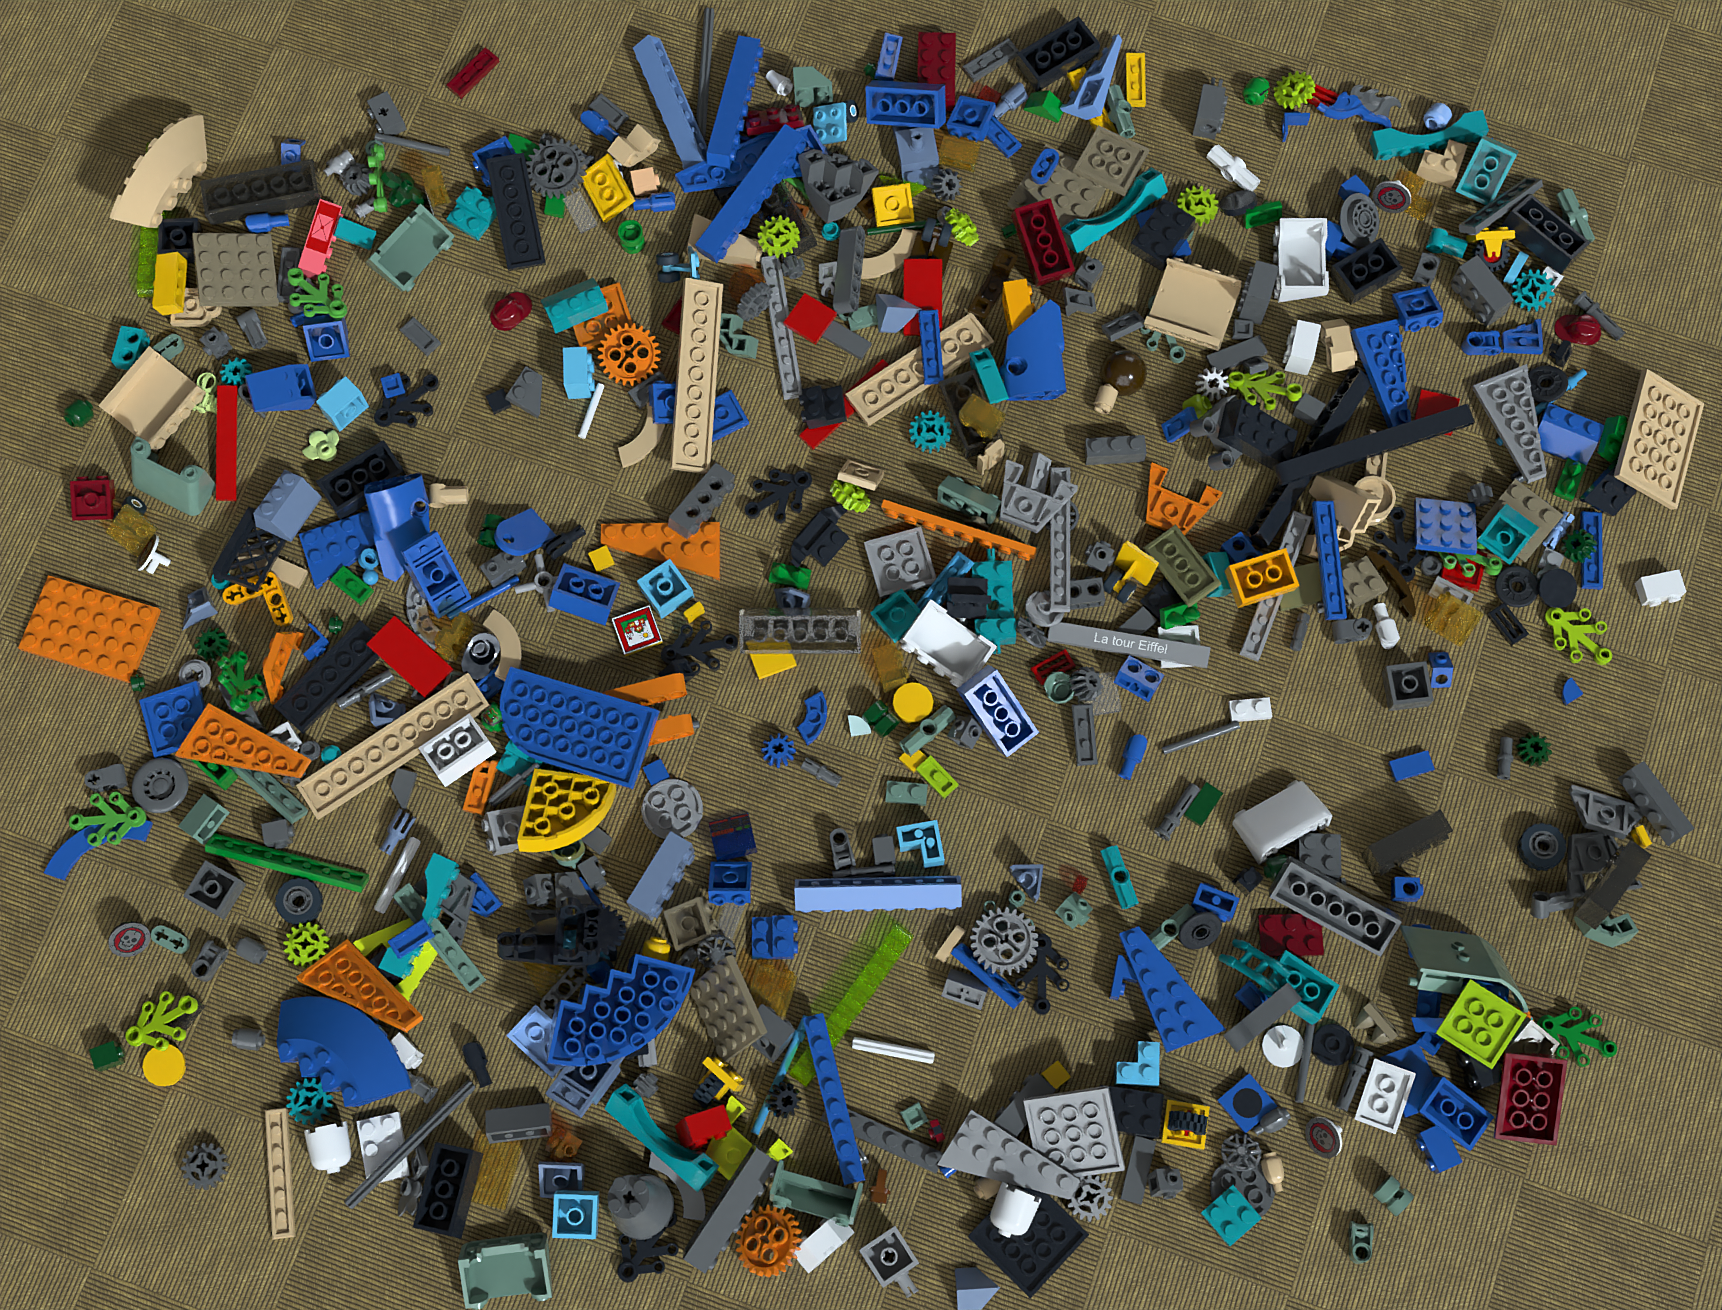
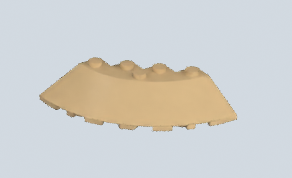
[109,114,208,228]

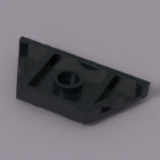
[1579,456,1638,516]

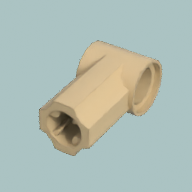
[429,483,469,508]

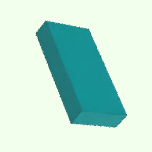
[333,217,376,250]

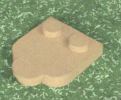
[170,288,222,327]

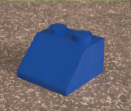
[303,315,350,362]

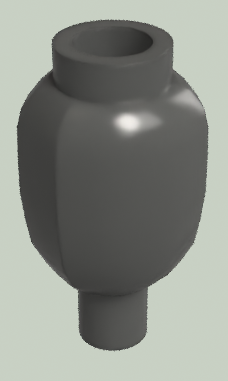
[1252,1107,1291,1136]

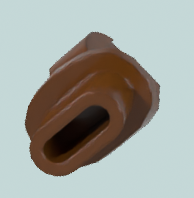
[868,1169,891,1204]

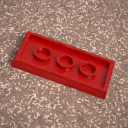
[904,259,942,336]
[366,615,453,699]

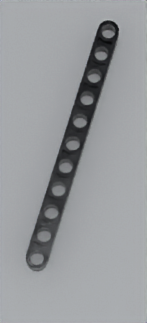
[1246,367,1371,549]
[1273,404,1475,486]

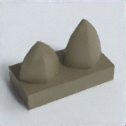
[1355,1000,1400,1043]

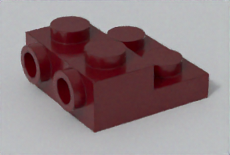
[70,476,115,521]

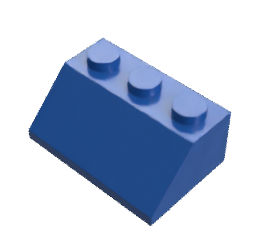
[1537,403,1604,465]
[548,563,620,625]
[1418,1077,1494,1151]

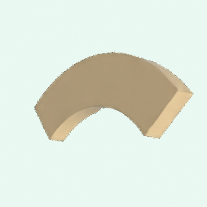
[861,229,921,279]
[618,403,666,468]
[483,609,522,681]

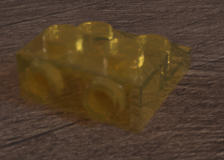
[1424,591,1484,647]
[434,611,474,661]
[749,963,798,1018]

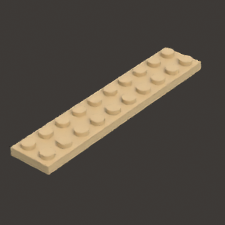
[670,278,723,474]
[296,673,489,820]

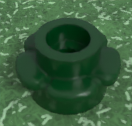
[329,615,343,635]
[130,673,146,692]

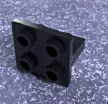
[946,577,991,619]

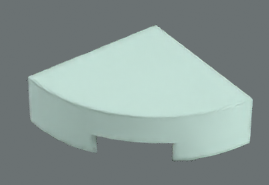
[848,715,871,737]

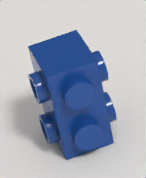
[1191,883,1240,923]

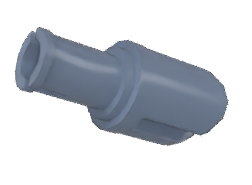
[993,82,1028,120]
[379,808,416,855]

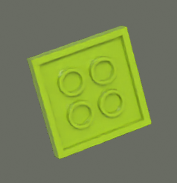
[1435,979,1527,1069]

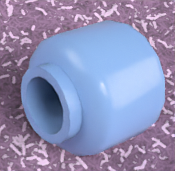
[1423,103,1452,131]

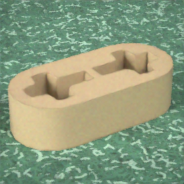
[935,925,966,963]

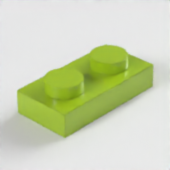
[916,755,959,799]

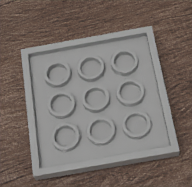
[1023,1086,1125,1177]

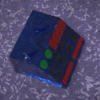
[708,813,758,862]

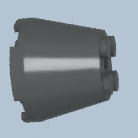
[607,1173,674,1240]

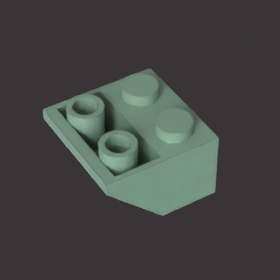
[793,66,833,107]

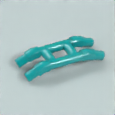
[1219,939,1292,994]

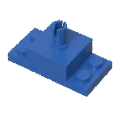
[400,530,471,619]

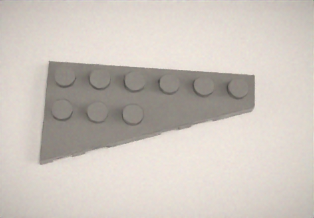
[1473,364,1547,484]
[937,1110,1080,1199]

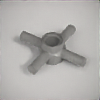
[514,554,558,612]

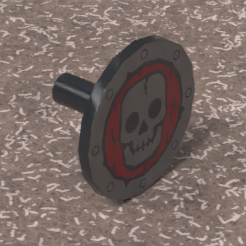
[108,921,151,957]

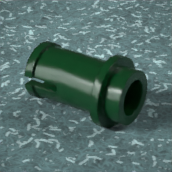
[863,63,881,81]
[1001,223,1017,239]

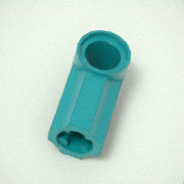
[1426,228,1468,258]

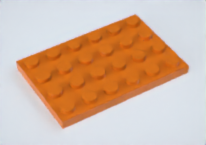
[18,575,161,684]

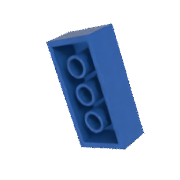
[866,80,946,129]
[956,665,1039,757]

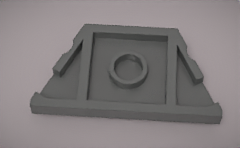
[1568,785,1644,840]

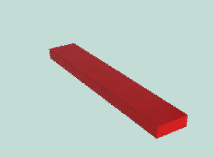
[799,359,890,451]
[216,385,238,501]

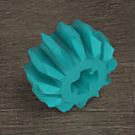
[220,357,253,390]

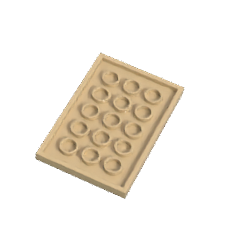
[1614,369,1704,510]

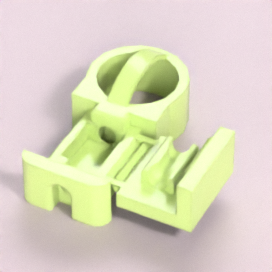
[192,372,219,414]

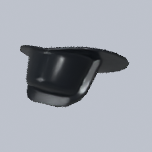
[461,633,500,680]

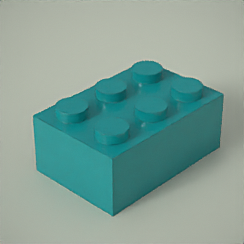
[1456,135,1519,205]
[1259,950,1340,1025]

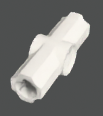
[1206,145,1260,191]

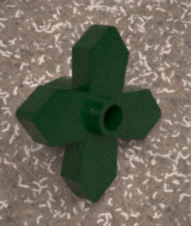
[380,171,429,208]

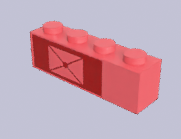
[298,199,344,281]

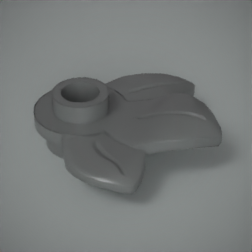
[398,1177,422,1217]

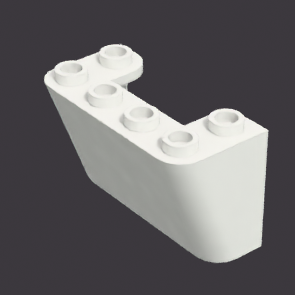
[1273,218,1329,303]
[899,599,997,688]

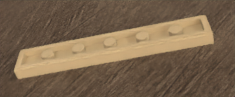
[265,1107,296,1240]

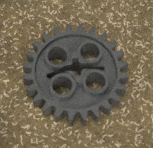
[526,138,588,199]

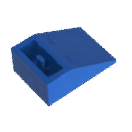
[245,364,317,412]

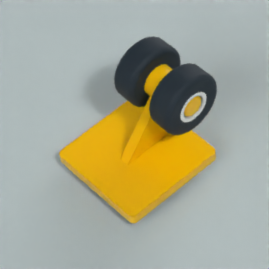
[1103,540,1159,604]

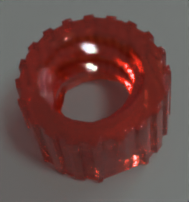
[1072,874,1089,895]

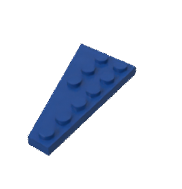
[675,131,802,193]
[1350,319,1411,428]
[299,510,376,589]
[1119,926,1226,1053]

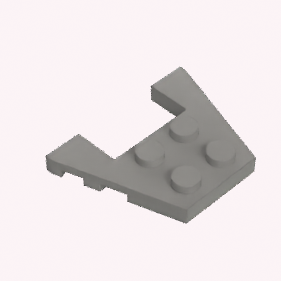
[1000,460,1078,533]

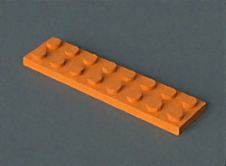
[881,500,1036,561]

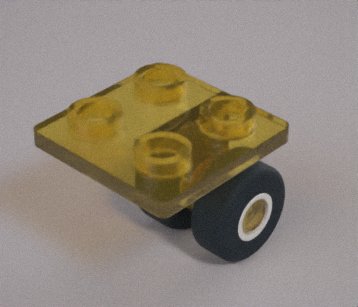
[106,496,158,557]

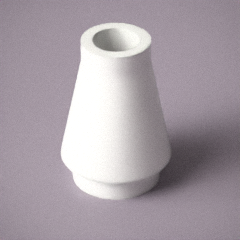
[766,70,793,96]

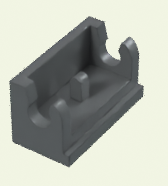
[941,969,989,1010]

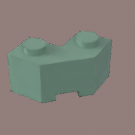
[719,313,759,359]
[1574,902,1639,948]

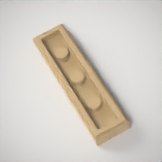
[235,545,308,589]

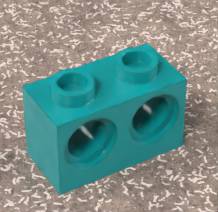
[111,326,150,370]

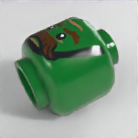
[1242,77,1270,106]
[481,702,504,732]

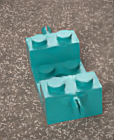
[971,548,1016,654]

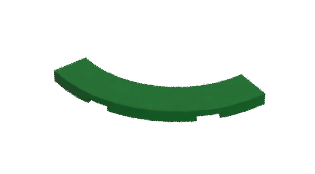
[508,133,566,218]

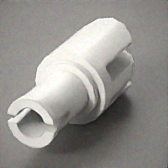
[1373,603,1400,649]

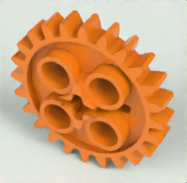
[598,323,661,387]
[735,1205,802,1277]

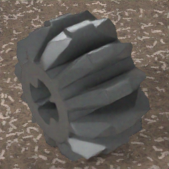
[342,163,373,197]
[930,168,963,201]
[1069,666,1103,701]

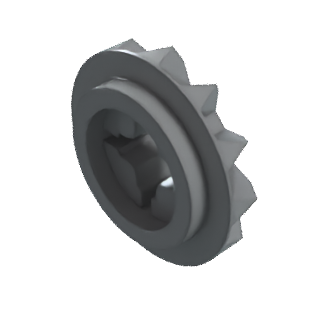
[179,659,212,689]

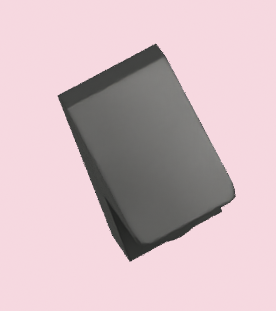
[1062,287,1097,316]

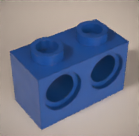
[1219,531,1263,565]
[1113,655,1164,702]

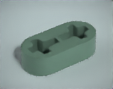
[152,334,184,361]
[151,925,190,954]

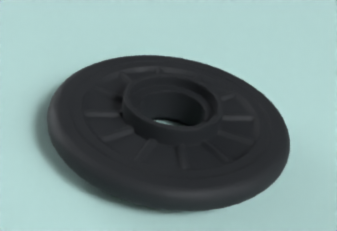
[1528,365,1568,402]
[1495,566,1538,608]
[1179,912,1222,949]

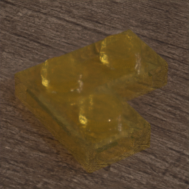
[1401,171,1433,221]

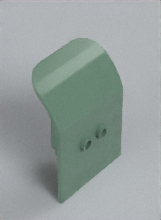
[1400,925,1528,1013]

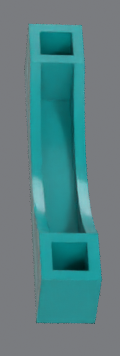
[1369,110,1489,161]
[1061,167,1168,253]
[378,853,460,980]
[604,1083,719,1192]

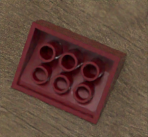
[1493,1052,1568,1146]

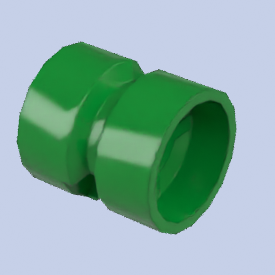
[618,220,645,254]

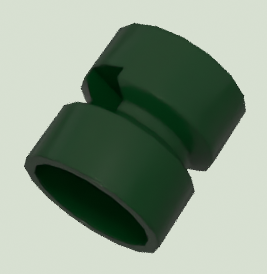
[477,514,507,549]
[862,700,900,738]

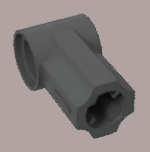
[236,308,268,349]
[1530,891,1574,919]

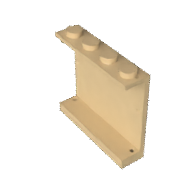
[1144,257,1242,351]
[98,346,206,452]

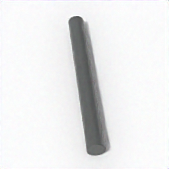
[375,133,451,156]
[1161,721,1240,755]
[1295,1022,1315,1103]

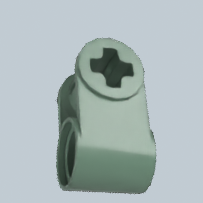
[1348,1220,1374,1264]

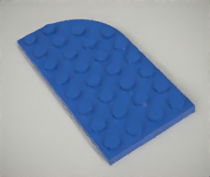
[500,667,660,789]

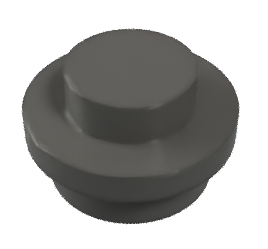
[300,741,321,761]

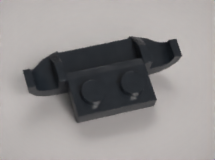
[789,503,850,568]

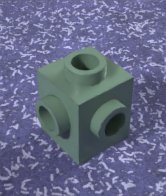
[1055,892,1093,929]

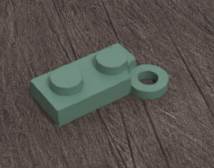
[838,304,878,331]

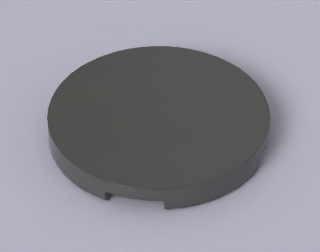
[1210,1158,1275,1217]

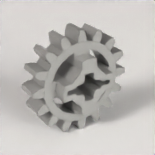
[1067,1175,1113,1222]

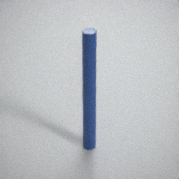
[447,576,520,621]

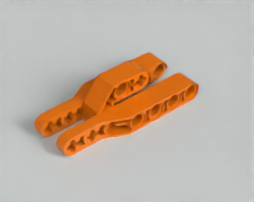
[602,673,694,746]

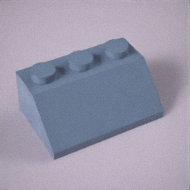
[253,470,322,542]

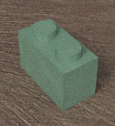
[178,794,230,845]

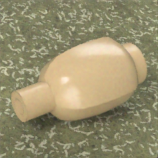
[1261,1152,1284,1193]

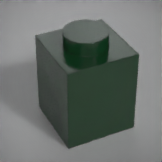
[89,1041,126,1072]

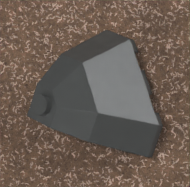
[798,149,879,224]

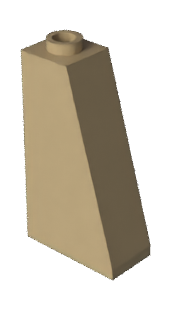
[687,214,762,268]
[1309,475,1382,533]

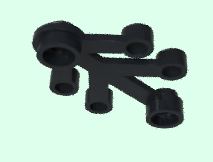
[374,374,440,428]
[744,469,812,524]
[1373,507,1428,583]
[661,620,738,675]
[1015,933,1069,1016]
[617,1212,679,1283]

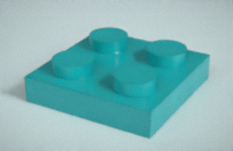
[1200,1185,1262,1247]

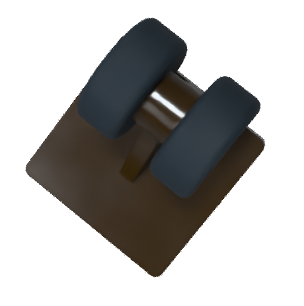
[909,218,953,278]

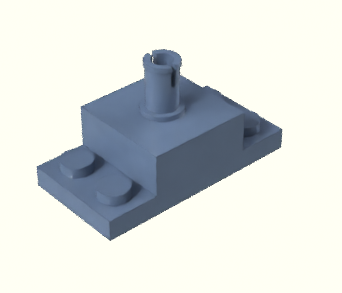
[892,125,939,192]
[545,1056,625,1118]

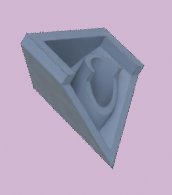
[876,294,922,333]
[182,586,218,630]
[774,587,810,630]
[369,692,406,729]
[1009,864,1044,903]
[955,1267,1000,1310]

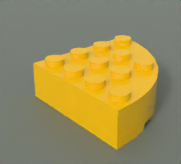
[517,768,616,852]

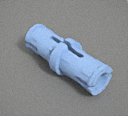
[1543,511,1574,550]

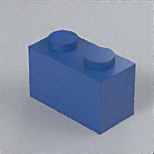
[1416,1126,1463,1174]

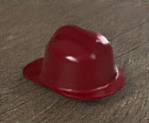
[490,292,532,331]
[1554,314,1601,345]

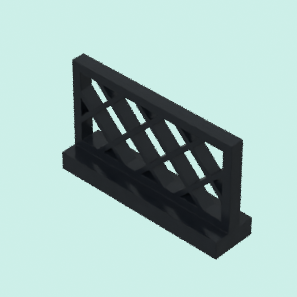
[212,507,287,592]

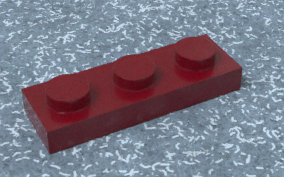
[447,47,500,99]

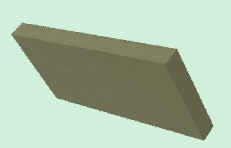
[1143,524,1221,608]
[1279,555,1350,612]

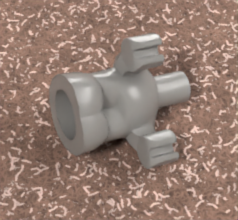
[323,150,356,182]

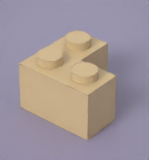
[1415,140,1468,188]

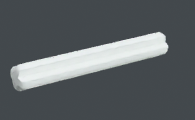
[374,837,420,914]
[852,1037,935,1063]

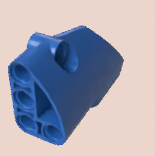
[999,299,1067,401]
[364,473,430,582]

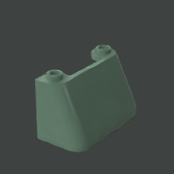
[365,204,455,292]
[130,436,216,516]
[458,1232,553,1310]

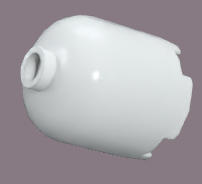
[304,1121,351,1174]
[990,1181,1042,1238]

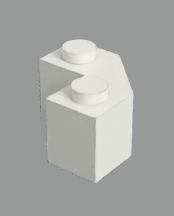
[794,1218,855,1273]

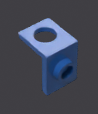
[1282,111,1310,142]
[281,138,306,170]
[303,623,330,662]
[1427,652,1453,688]

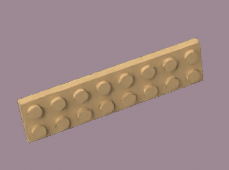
[845,313,994,427]

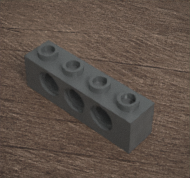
[668,463,735,539]

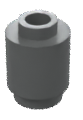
[235,936,268,965]
[232,1028,265,1051]

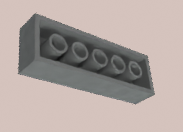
[1268,856,1402,957]
[682,1143,778,1273]

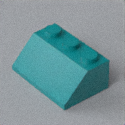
[540,278,609,334]

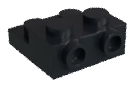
[799,385,847,429]

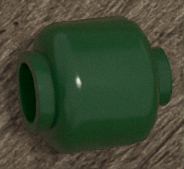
[64,399,94,428]
[1263,854,1287,882]

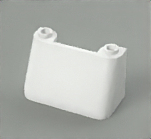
[1232,780,1332,865]

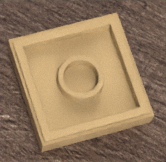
[837,459,885,491]

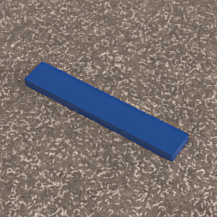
[1312,501,1347,620]

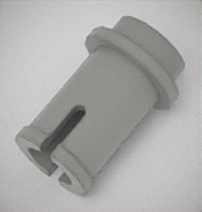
[353,197,375,219]

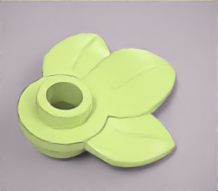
[302,430,339,461]

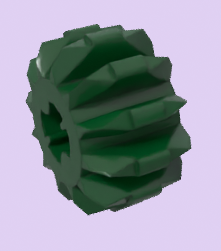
[1561,529,1597,563]
[194,627,230,661]
[1516,732,1552,767]

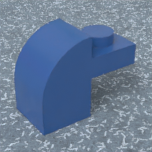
[1325,221,1357,262]

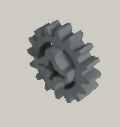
[736,282,773,322]
[181,1143,230,1190]

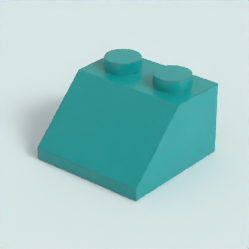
[1477,504,1539,565]

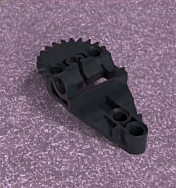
[497,897,626,966]

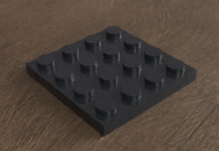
[968,1185,1089,1299]

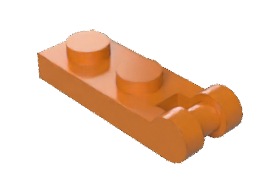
[463,760,499,816]

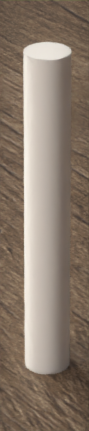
[578,383,605,439]

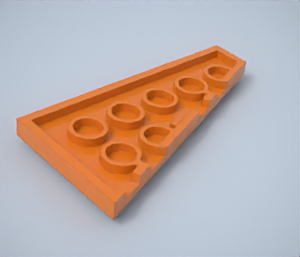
[601,522,720,581]
[175,703,311,778]
[296,939,424,1033]

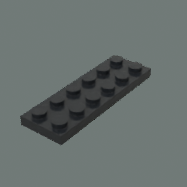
[486,153,546,271]
[273,621,380,734]

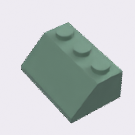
[937,475,1001,527]

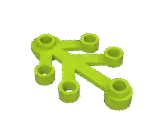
[1226,370,1302,410]
[1545,607,1612,665]
[125,991,198,1051]

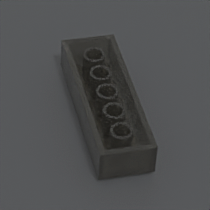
[200,159,323,225]
[739,608,861,654]

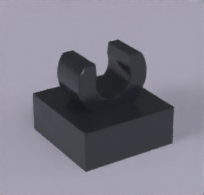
[1549,340,1572,368]

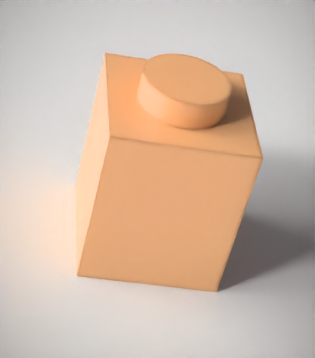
[630,167,660,197]

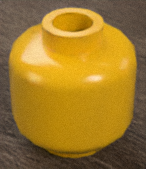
[642,936,670,962]

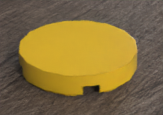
[893,682,933,723]
[142,1044,186,1087]

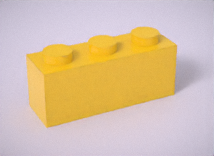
[152,252,187,315]

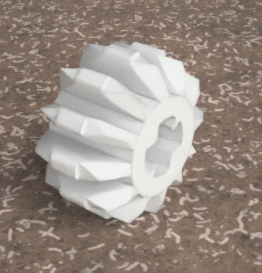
[1195,367,1229,401]

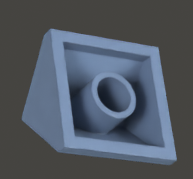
[538,1162,585,1198]

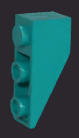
[969,348,1009,404]

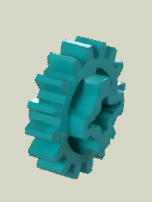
[1512,270,1555,312]
[909,410,952,453]
[286,1078,334,1125]

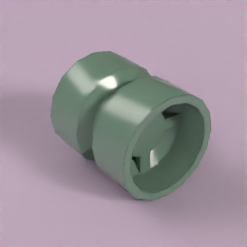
[1373,1175,1414,1217]

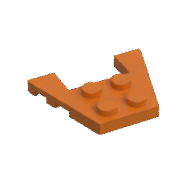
[1145,462,1223,536]
[262,631,305,705]

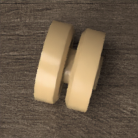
[1355,476,1396,526]

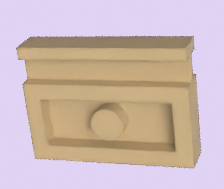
[977,439,1005,476]

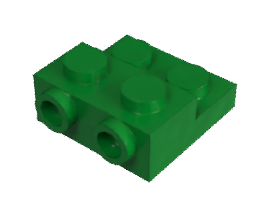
[1597,415,1628,463]

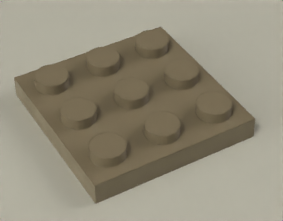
[1073,125,1150,196]
[1477,479,1564,563]

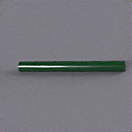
[867,218,943,236]

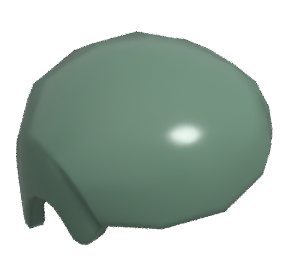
[1044,671,1074,704]

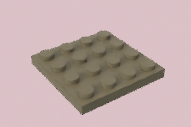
[1007,144,1107,228]
[192,233,279,307]
[690,955,767,1062]

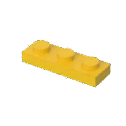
[1125,53,1146,107]

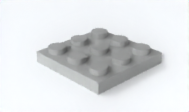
[864,527,936,599]

